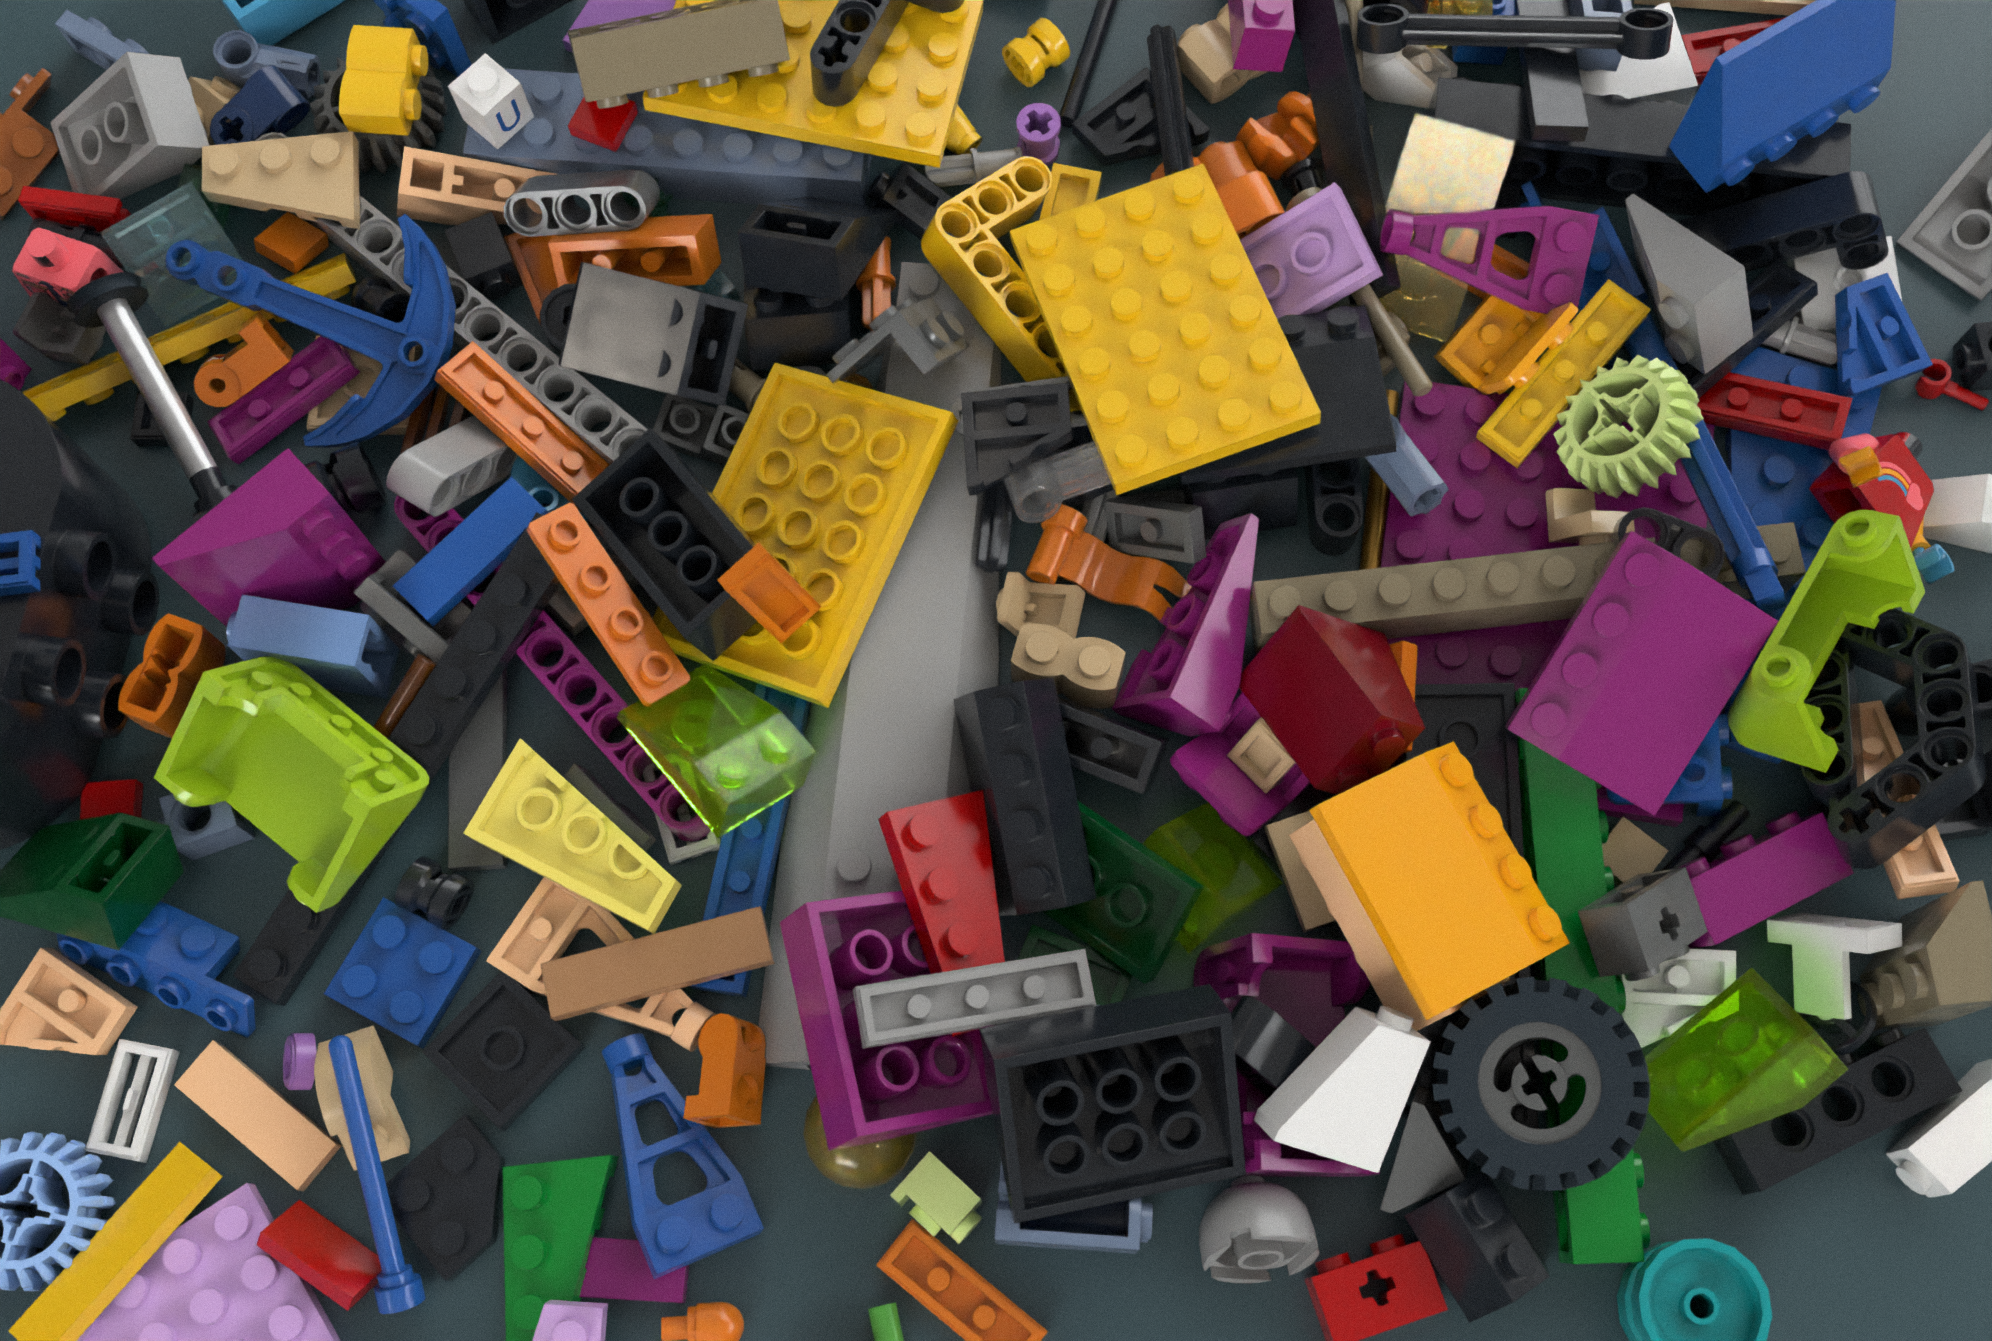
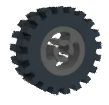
[1432,977,1650,1191]

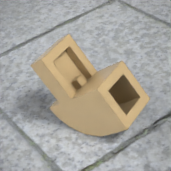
[314,1025,411,1171]

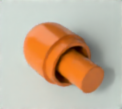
[661,1302,744,1341]

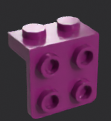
[1170,692,1311,836]

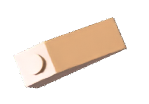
[397,146,557,225]

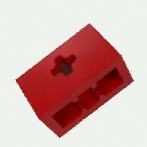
[1304,1234,1448,1341]

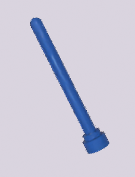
[328,1035,426,1314]

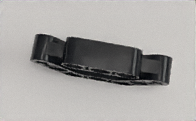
[1800,609,1986,869]

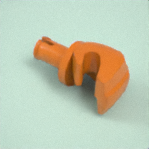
[1236,91,1320,180]

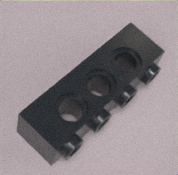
[1708,1026,1962,1195]

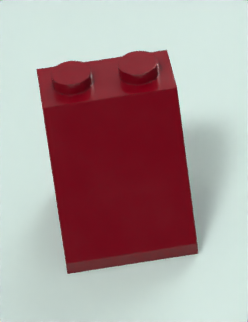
[1239,605,1425,795]

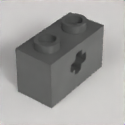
[1578,867,1708,981]

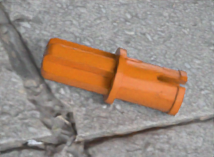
[856,236,896,332]

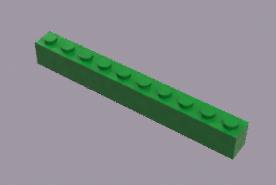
[1515,688,1650,1264]

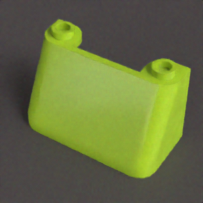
[1727,510,1925,773]
[154,656,430,913]

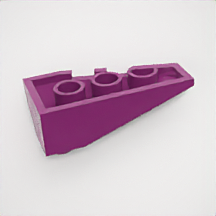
[1112,513,1259,736]

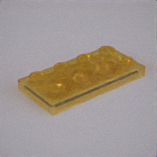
[1353,113,1516,342]

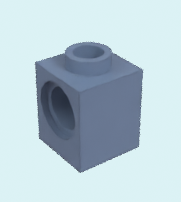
[158,794,256,861]

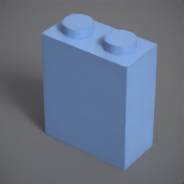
[226,595,400,698]

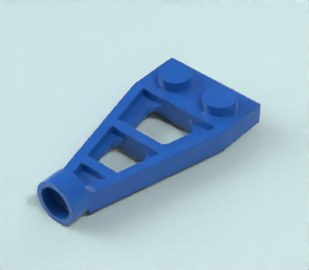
[602,1033,764,1279]

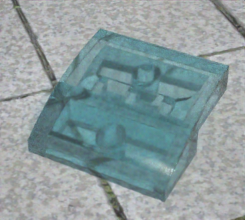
[101,182,245,328]

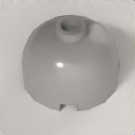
[1199,1176,1320,1284]

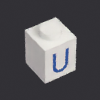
[448,53,534,149]

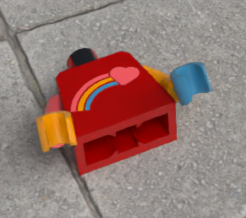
[1809,432,1955,584]

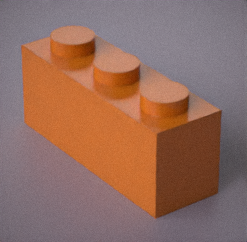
[548,214,722,287]

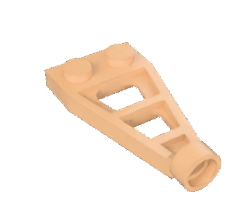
[486,877,716,1052]

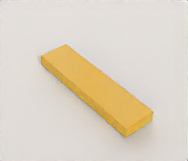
[1476,279,1651,469]
[8,1142,223,1341]

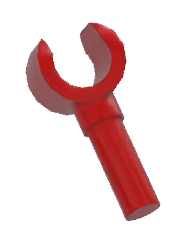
[1916,359,1989,411]

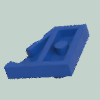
[1835,273,1933,398]

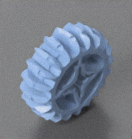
[0,1132,117,1292]

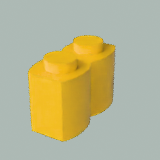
[339,25,428,136]

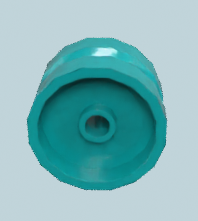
[1617,1238,1773,1341]

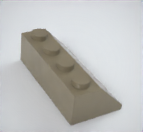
[567,0,790,109]

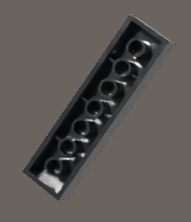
[1416,77,1851,216]

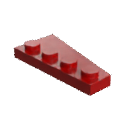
[878,790,1005,1037]

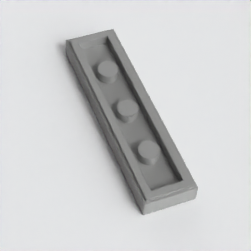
[853,949,1096,1049]

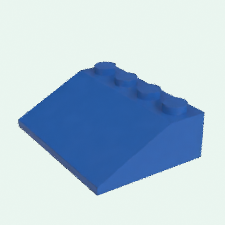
[1668,0,1896,193]

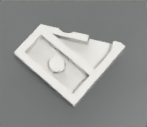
[1616,949,1736,1048]

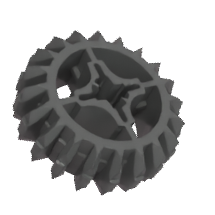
[310,57,448,175]

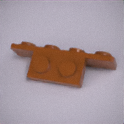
[0,68,60,220]

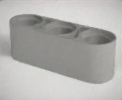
[386,416,518,517]

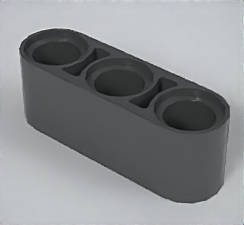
[504,169,660,237]

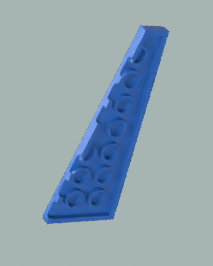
[1725,346,1882,764]

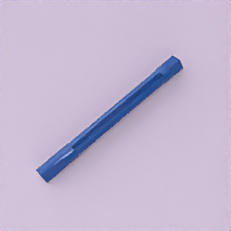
[1624,296,1787,613]

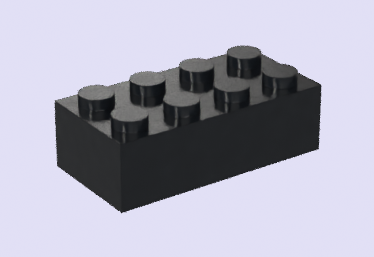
[572,428,757,661]

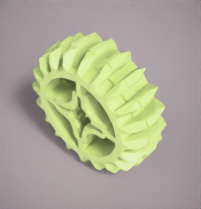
[1553,354,1704,499]

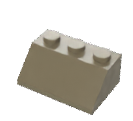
[1858,881,1992,1031]

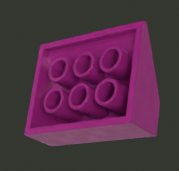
[152,448,386,627]
[1504,531,1778,816]
[780,891,992,1151]

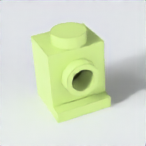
[890,1151,982,1244]

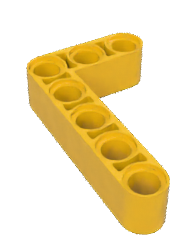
[921,156,1081,413]

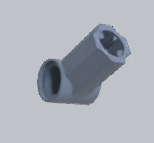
[213,30,321,99]
[1365,414,1449,517]

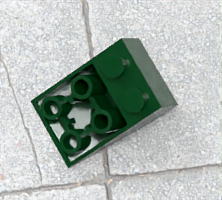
[0,813,184,951]

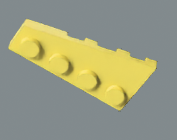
[463,738,682,934]

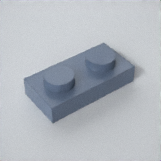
[55,10,149,70]

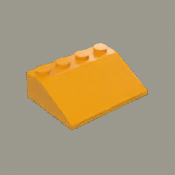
[1309,741,1570,1020]

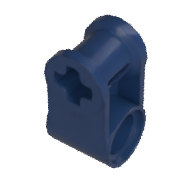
[210,65,311,145]

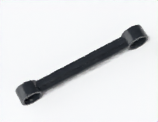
[1356,3,1674,60]

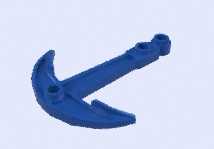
[165,214,456,448]

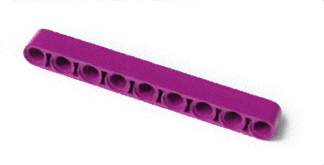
[394,495,716,842]

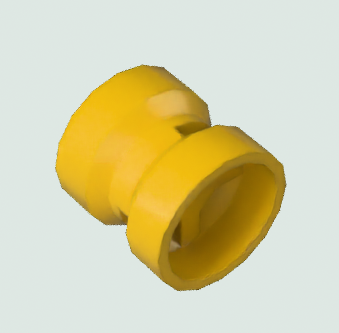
[1002,18,1070,87]

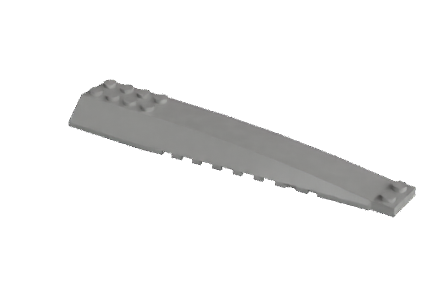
[758,262,1001,1070]

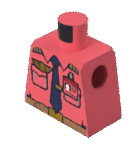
[12,228,124,307]

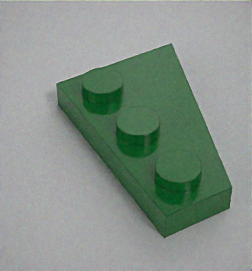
[503,1155,619,1341]

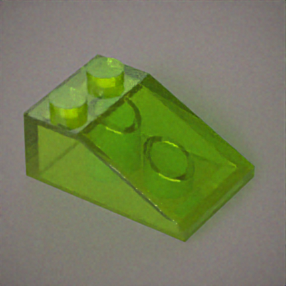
[617,664,816,838]
[1645,967,1849,1152]

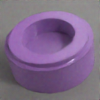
[283,1033,317,1090]

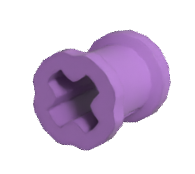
[1016,103,1061,166]

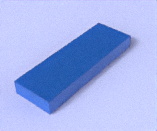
[393,476,548,626]

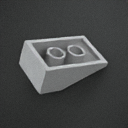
[50,52,209,199]
[1896,128,1992,302]
[1625,194,1753,374]

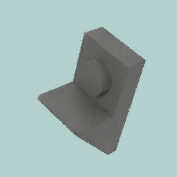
[1104,489,1206,564]

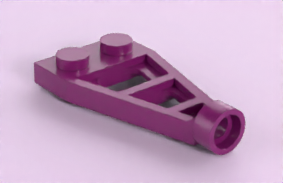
[1380,205,1599,319]

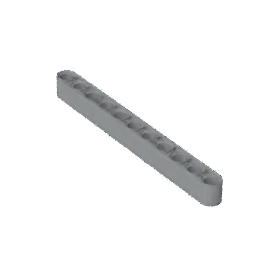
[255,132,648,464]

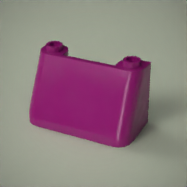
[1194,933,1380,1177]

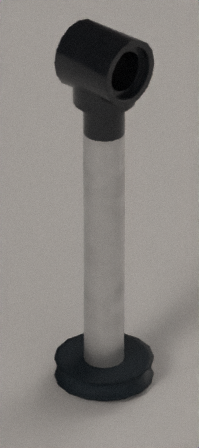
[66,272,238,523]

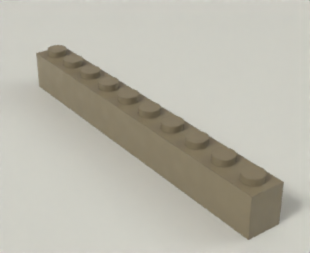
[1248,522,1806,654]

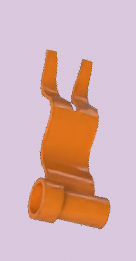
[1025,503,1192,627]

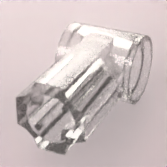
[1004,441,1112,523]

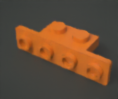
[527,503,690,707]

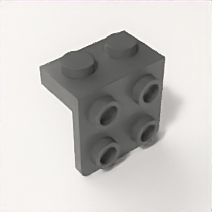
[826,297,970,384]

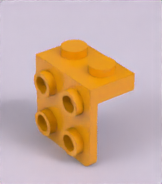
[1433,294,1579,395]

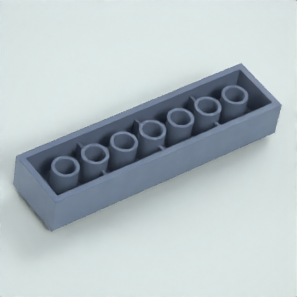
[463,68,872,205]

